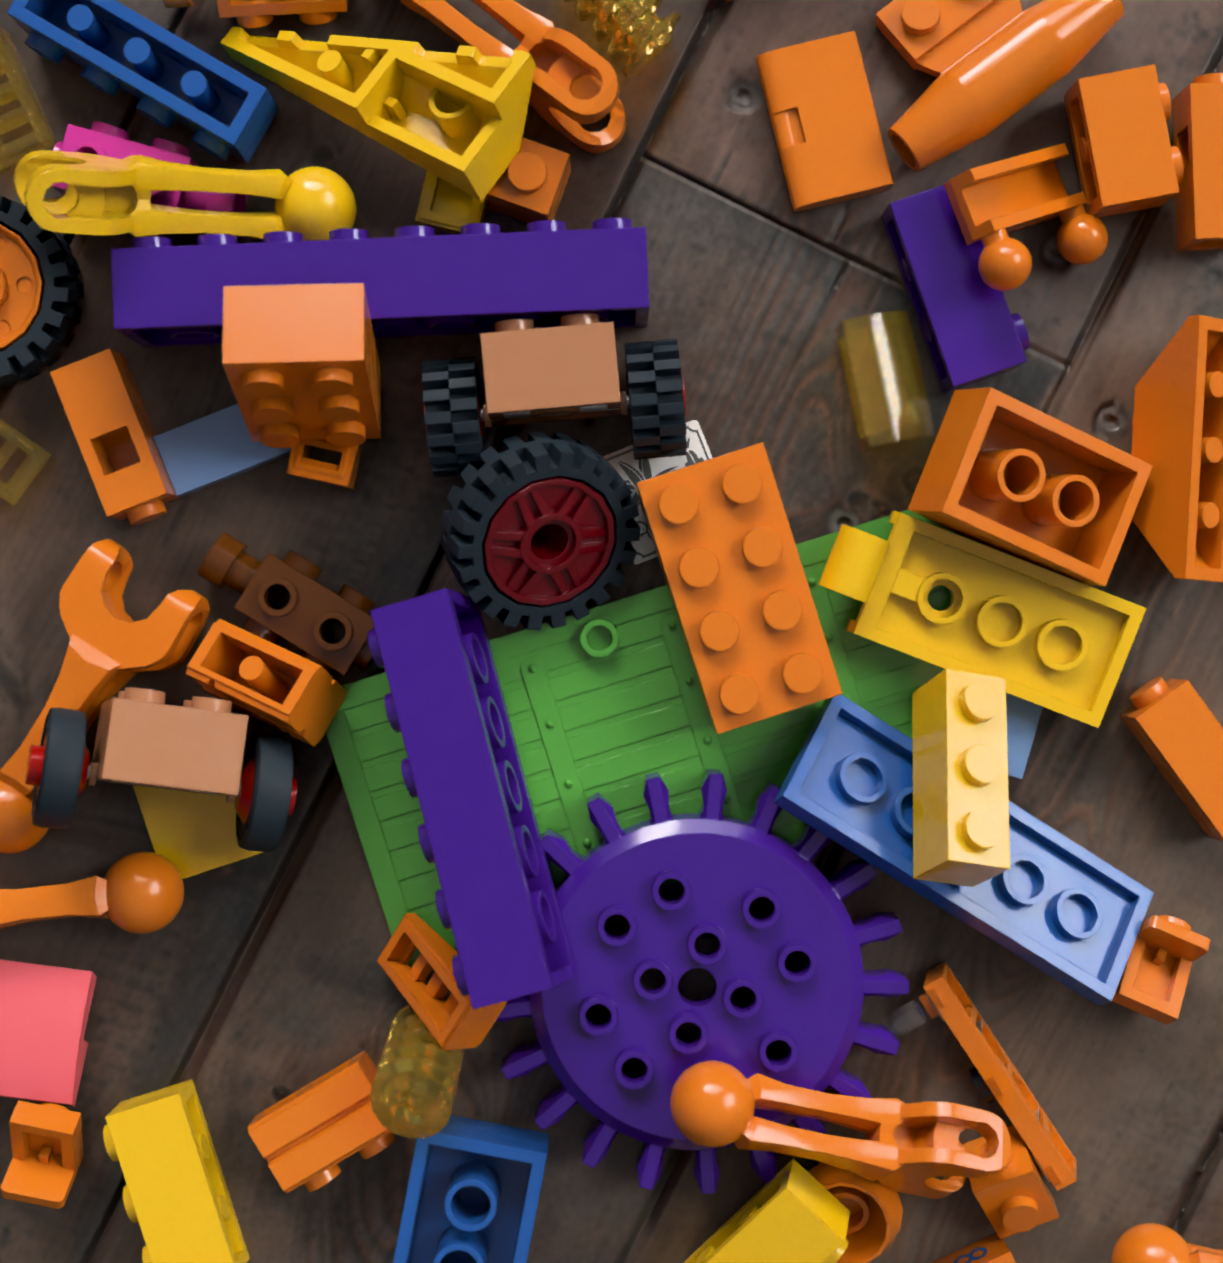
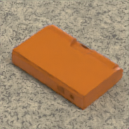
[755,31,894,212]

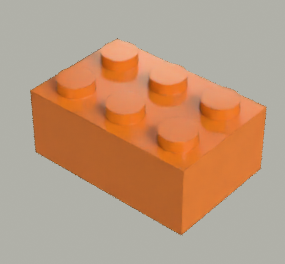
[222,283,381,448]
[907,387,1153,587]

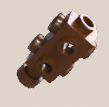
[198,532,376,675]

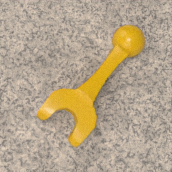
[13,150,357,241]

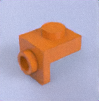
[1112,915,1211,1025]
[1,1100,84,1209]
[963,1125,1059,1239]

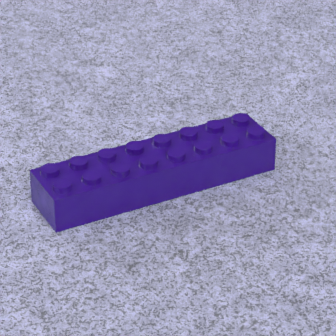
[111,218,649,348]

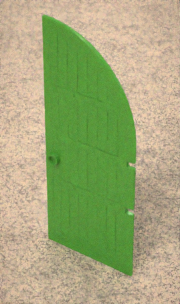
[326,510,984,966]

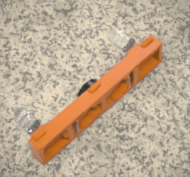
[886,961,1077,1191]

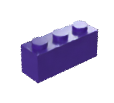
[881,185,1030,394]

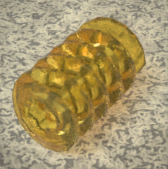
[564,0,681,79]
[370,1005,465,1138]

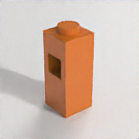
[1172,73,1223,251]
[50,348,180,526]
[1119,676,1223,842]

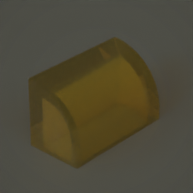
[835,311,936,453]

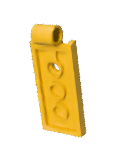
[818,511,1147,728]

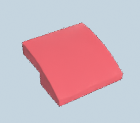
[0,959,97,1107]

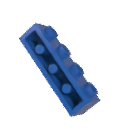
[7,0,280,163]

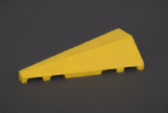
[220,26,536,202]

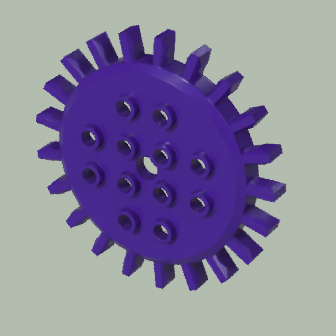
[496,769,909,1194]

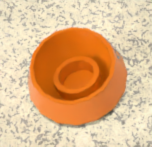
[808,1162,903,1263]

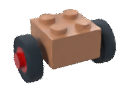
[25,687,297,852]

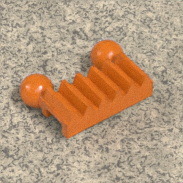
[943,143,1108,291]

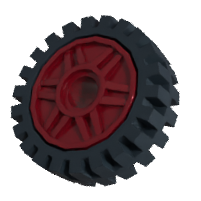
[441,431,641,630]

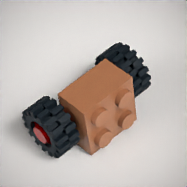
[422,313,687,478]

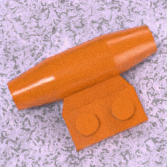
[875,0,1124,172]

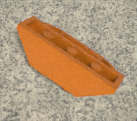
[1131,315,1223,582]

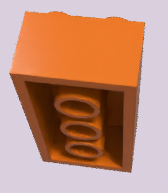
[634,442,843,734]

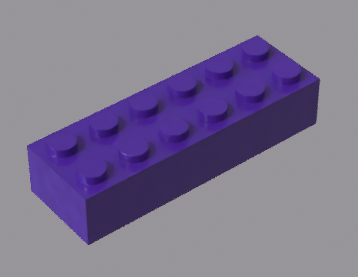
[368,588,578,1009]

